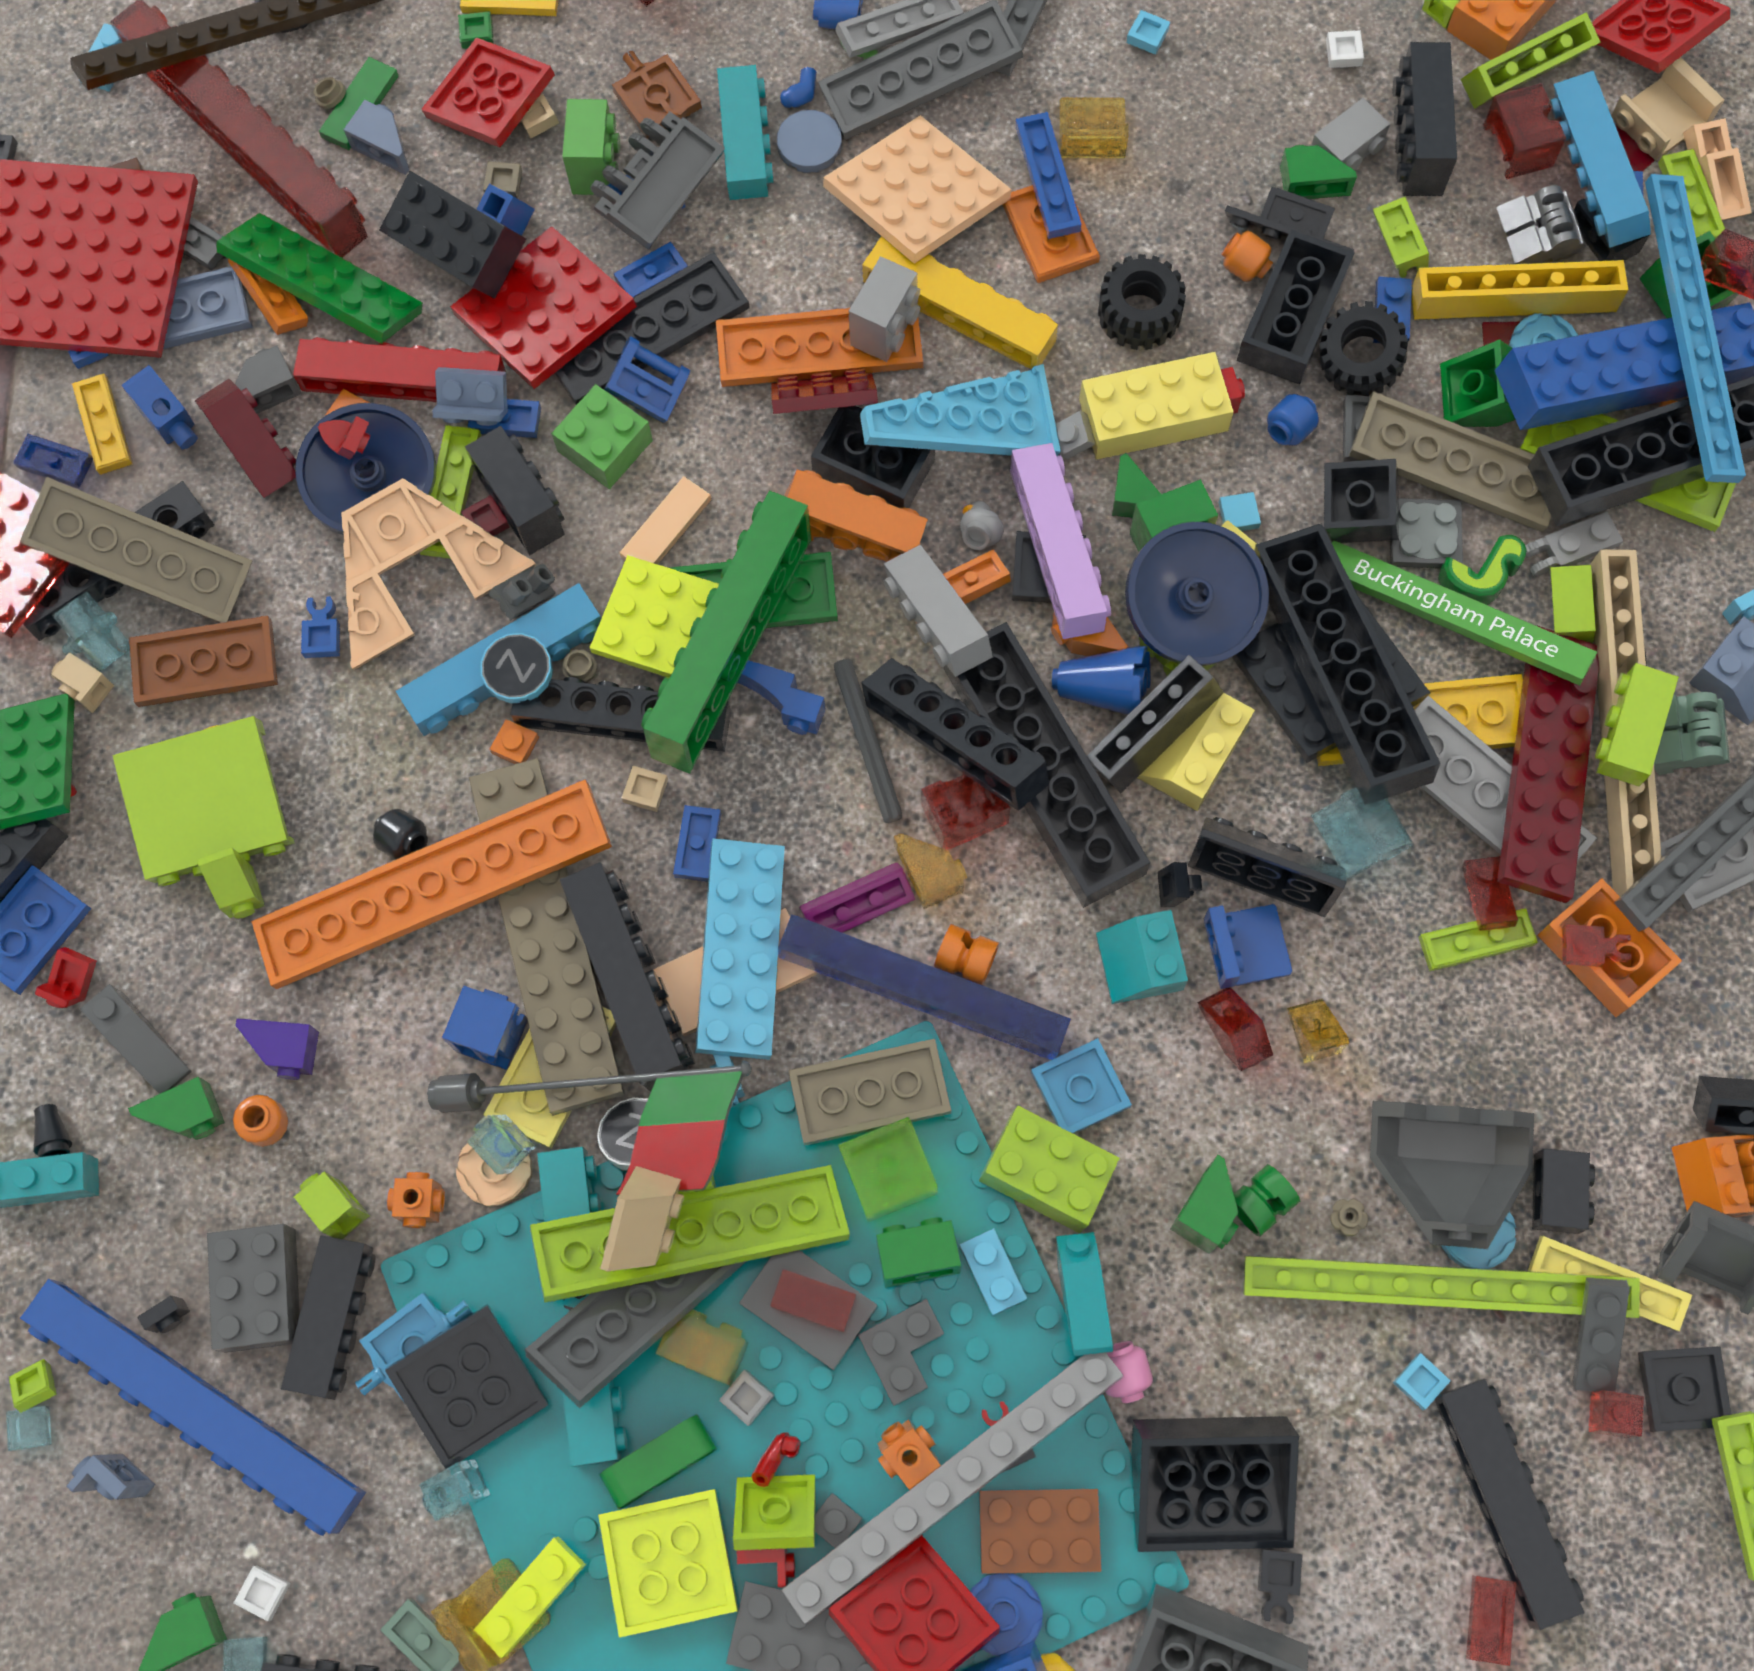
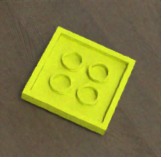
[590,555,719,678]
[598,1489,738,1638]

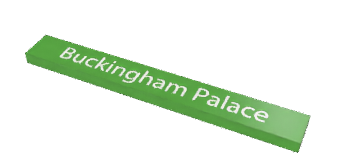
[1332,540,1597,686]

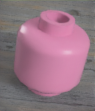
[1105,1341,1153,1403]

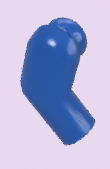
[780,67,817,108]

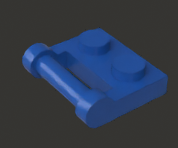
[604,336,691,423]

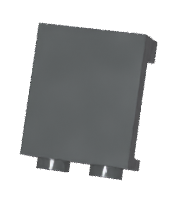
[1658,1201,1754,1315]

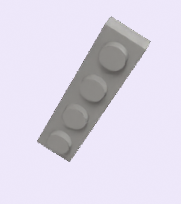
[835,0,964,58]

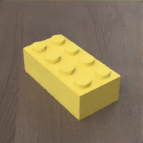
[1079,352,1233,460]

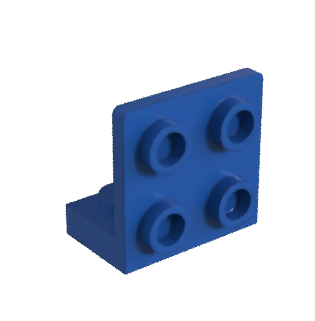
[1203,904,1292,989]

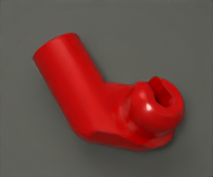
[751,1432,800,1487]

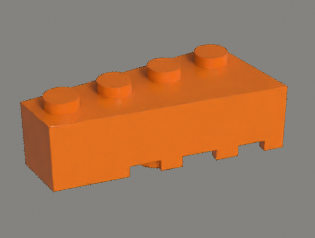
[784,469,928,562]

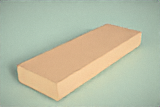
[619,476,712,564]

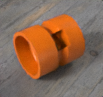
[934,924,999,987]

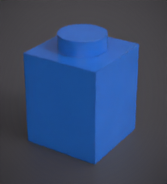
[477,183,535,236]

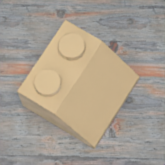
[600,1166,684,1271]

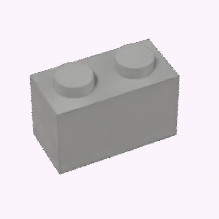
[1311,98,1390,170]

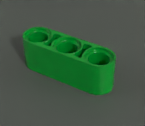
[599,1414,717,1510]

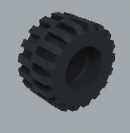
[1098,254,1186,350]
[1320,301,1408,396]

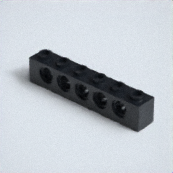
[5,481,215,641]
[861,658,1049,811]
[510,677,731,752]

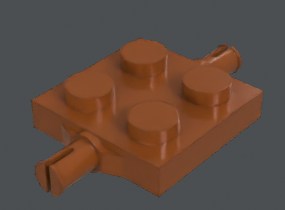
[612,50,702,139]

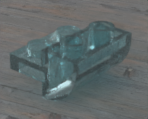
[1311,787,1415,879]

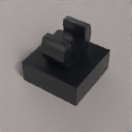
[1158,862,1202,907]

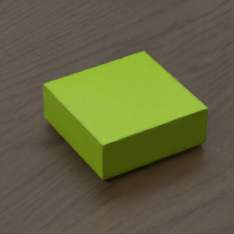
[8,1359,57,1413]

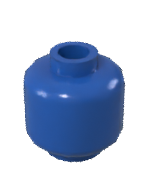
[1267,394,1319,446]

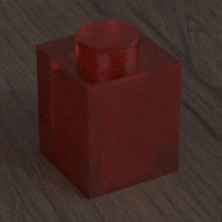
[1589,1390,1644,1438]

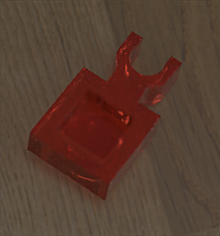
[1562,924,1631,967]

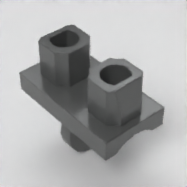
[488,564,556,620]

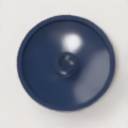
[296,403,436,535]
[1125,522,1269,666]

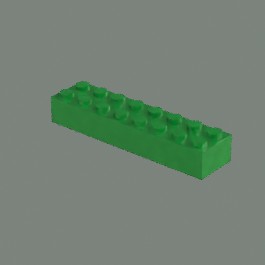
[641,490,811,774]

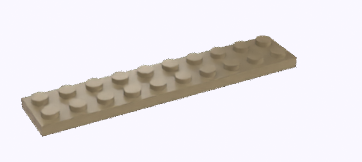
[469,758,625,1116]

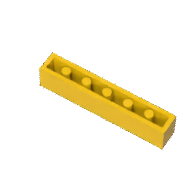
[862,236,1058,370]
[1411,260,1628,320]

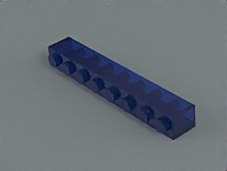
[778,914,1071,1060]

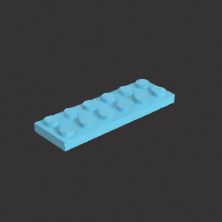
[695,838,785,1060]

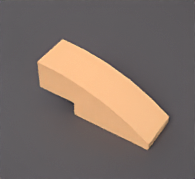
[1683,118,1752,221]

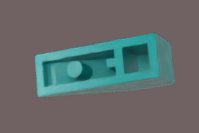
[1056,1232,1113,1356]

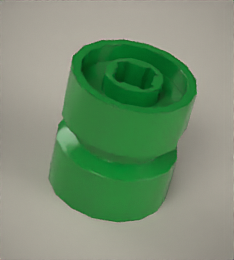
[1234,1164,1300,1237]

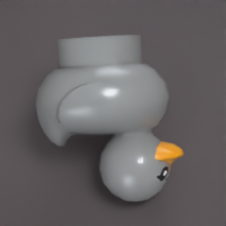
[960,501,1004,550]

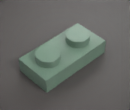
[380,1598,467,1671]

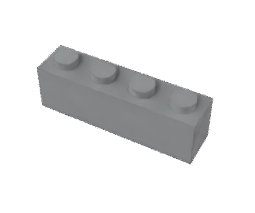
[883,545,993,677]

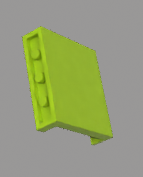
[112,716,295,887]

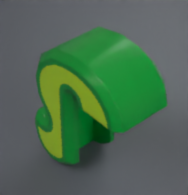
[1438,535,1527,605]

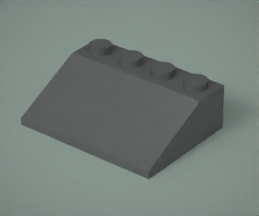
[1125,1584,1308,1671]

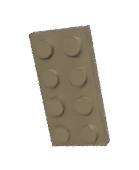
[788,1039,951,1146]

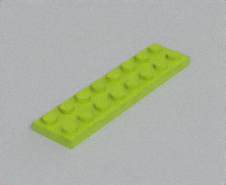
[530,1165,850,1303]

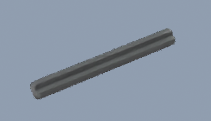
[834,659,902,823]

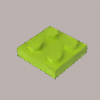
[733,1475,816,1550]

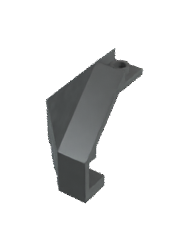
[1370,1101,1534,1249]

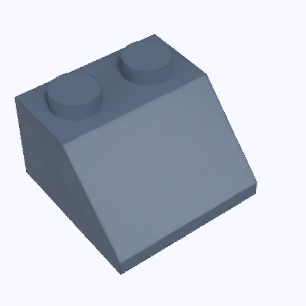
[1689,616,1754,725]

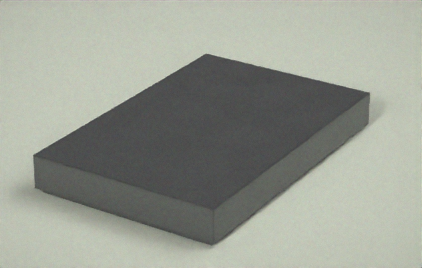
[739,1250,878,1371]

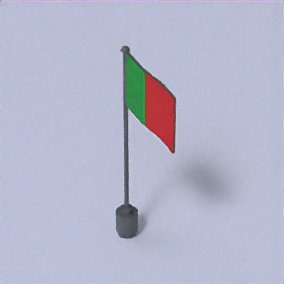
[427,1061,752,1196]

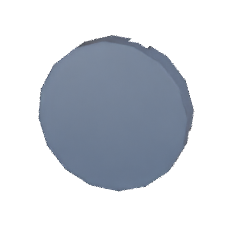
[777,110,842,173]

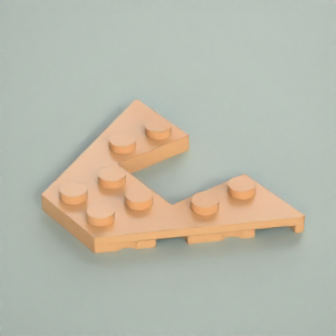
[341,478,536,670]

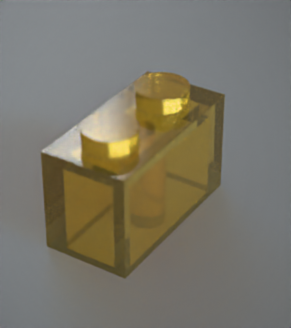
[655,1309,749,1386]

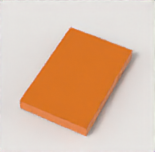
[1002,185,1100,284]

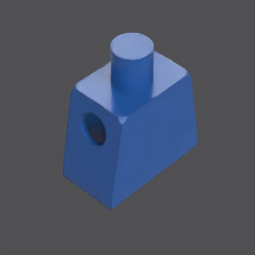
[121,365,198,450]

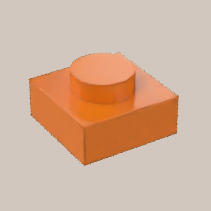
[489,719,539,764]

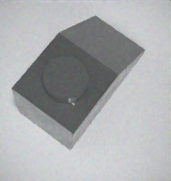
[235,346,302,414]

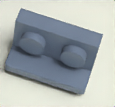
[432,367,508,426]
[67,1454,156,1500]

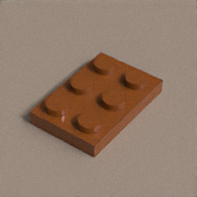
[979,1489,1101,1574]

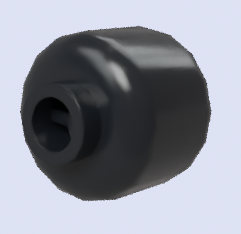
[373,808,428,859]

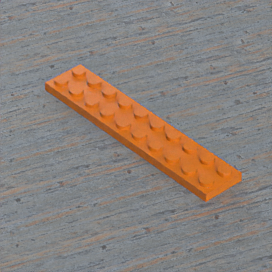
[251,779,612,989]

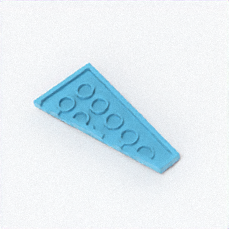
[860,364,1061,456]

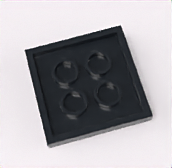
[385,1304,548,1471]

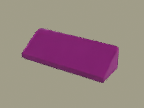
[799,862,916,944]

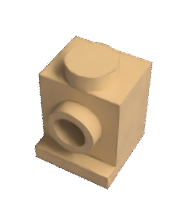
[51,652,114,713]

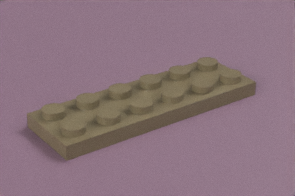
[1348,392,1551,532]
[19,477,253,623]

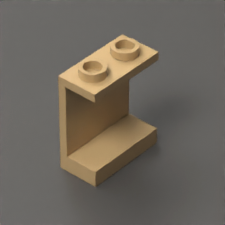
[1611,57,1724,161]

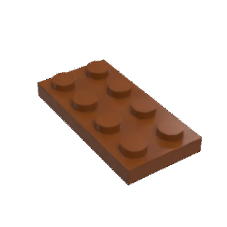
[129,616,278,707]

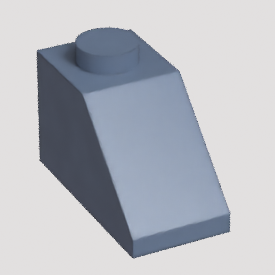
[344,100,410,175]

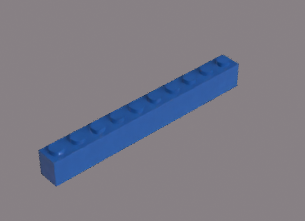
[20,1279,366,1536]

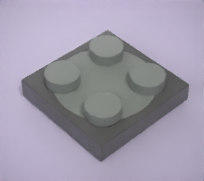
[1390,498,1463,568]

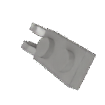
[1525,511,1623,577]

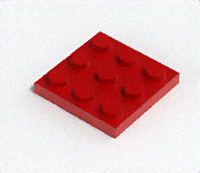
[1591,0,1731,73]
[421,37,555,148]
[829,1535,1000,1671]

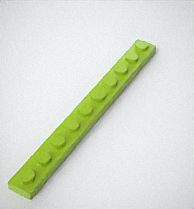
[1243,1255,1640,1318]

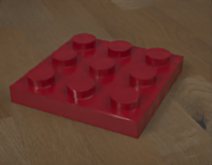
[771,368,878,414]

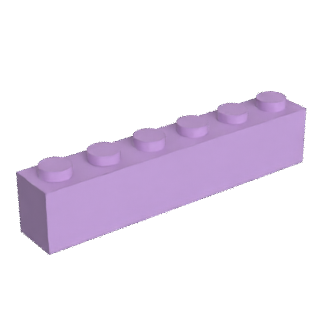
[1010,443,1111,639]

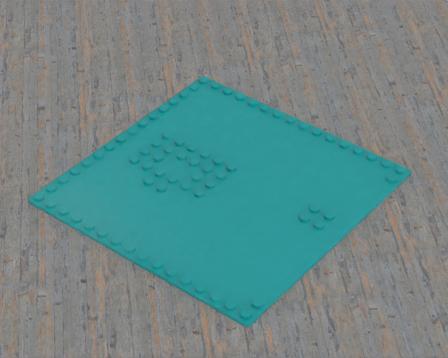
[381,1021,1189,1671]

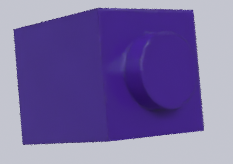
[235,1018,319,1080]

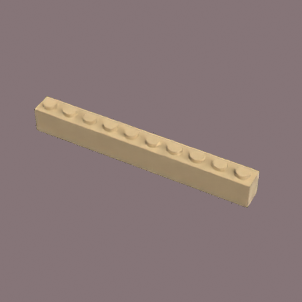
[1590,549,1662,897]

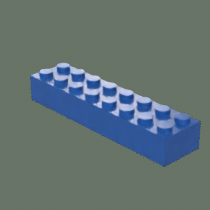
[1494,303,1754,431]

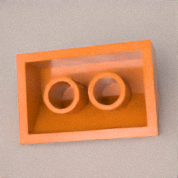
[1537,878,1682,1018]

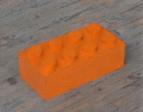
[1446,0,1557,60]

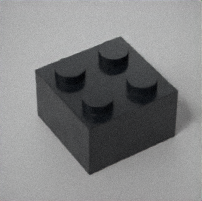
[1324,459,1399,543]

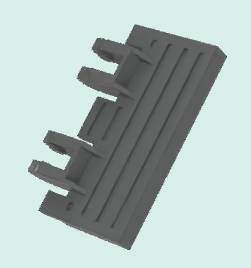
[590,111,725,250]

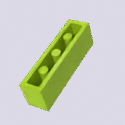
[1460,12,1600,109]

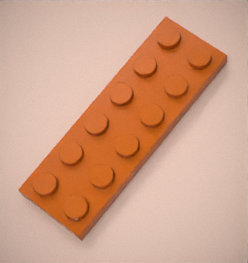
[716,308,923,387]

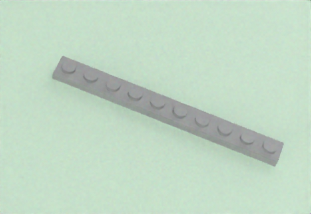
[782,1352,1123,1625]

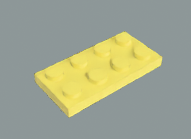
[483,1006,616,1149]

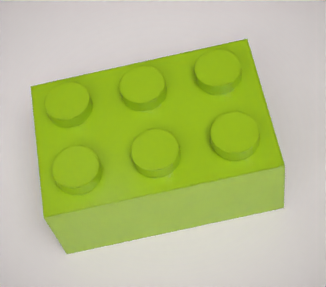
[978,1105,1120,1233]

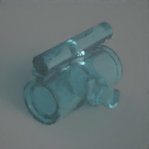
[52,591,130,672]

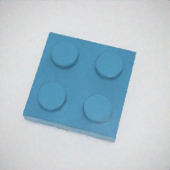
[1031,1038,1132,1134]

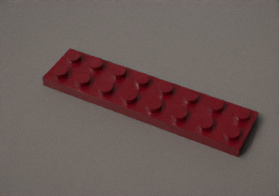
[1497,625,1599,903]

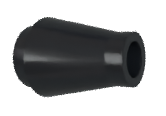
[33,1104,72,1157]

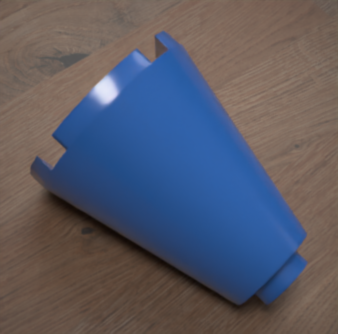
[1052,646,1151,715]

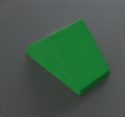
[1112,453,1161,518]

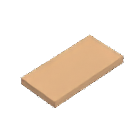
[654,908,817,1037]

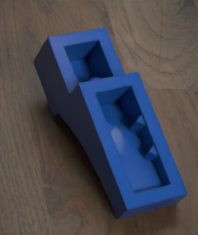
[737,660,826,735]

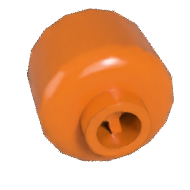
[1221,231,1273,282]
[233,1095,288,1147]

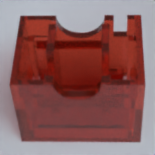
[1483,83,1566,179]
[921,774,1010,852]

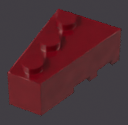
[194,379,296,498]

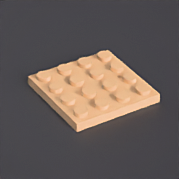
[823,115,1012,263]

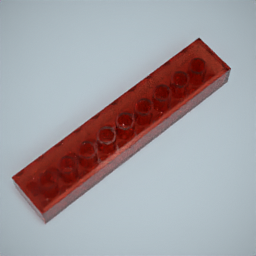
[110,0,368,258]

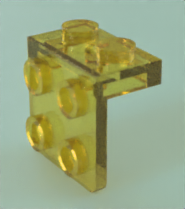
[431,1558,551,1671]

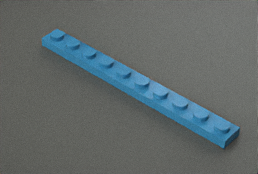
[1645,174,1746,483]

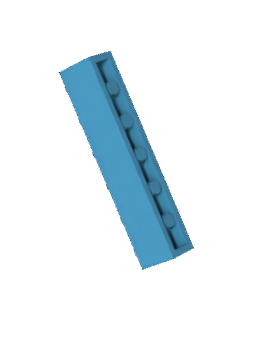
[1550,71,1651,248]
[396,583,601,736]

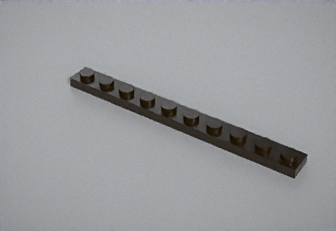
[70,0,383,91]

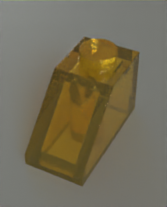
[894,833,967,909]

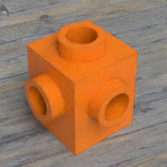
[387,1172,445,1228]
[877,1419,941,1490]

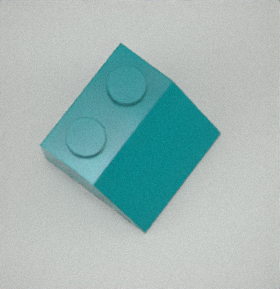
[1096,910,1188,1004]

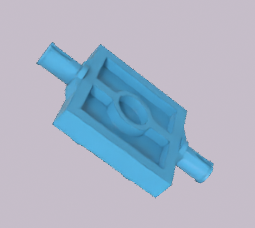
[355,1292,473,1402]

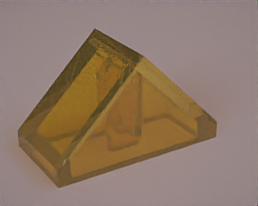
[1287,998,1349,1064]

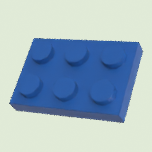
[0,865,92,995]

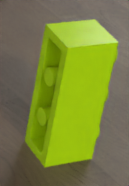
[1595,663,1679,787]

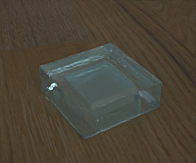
[6,1405,51,1451]
[223,1636,267,1671]

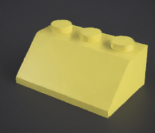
[1137,693,1255,811]

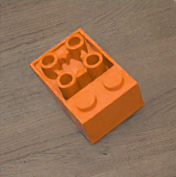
[1671,1134,1754,1218]

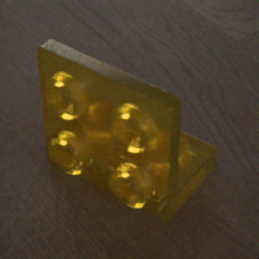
[1059,97,1129,158]

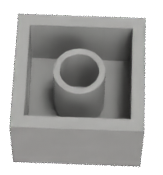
[848,256,920,362]

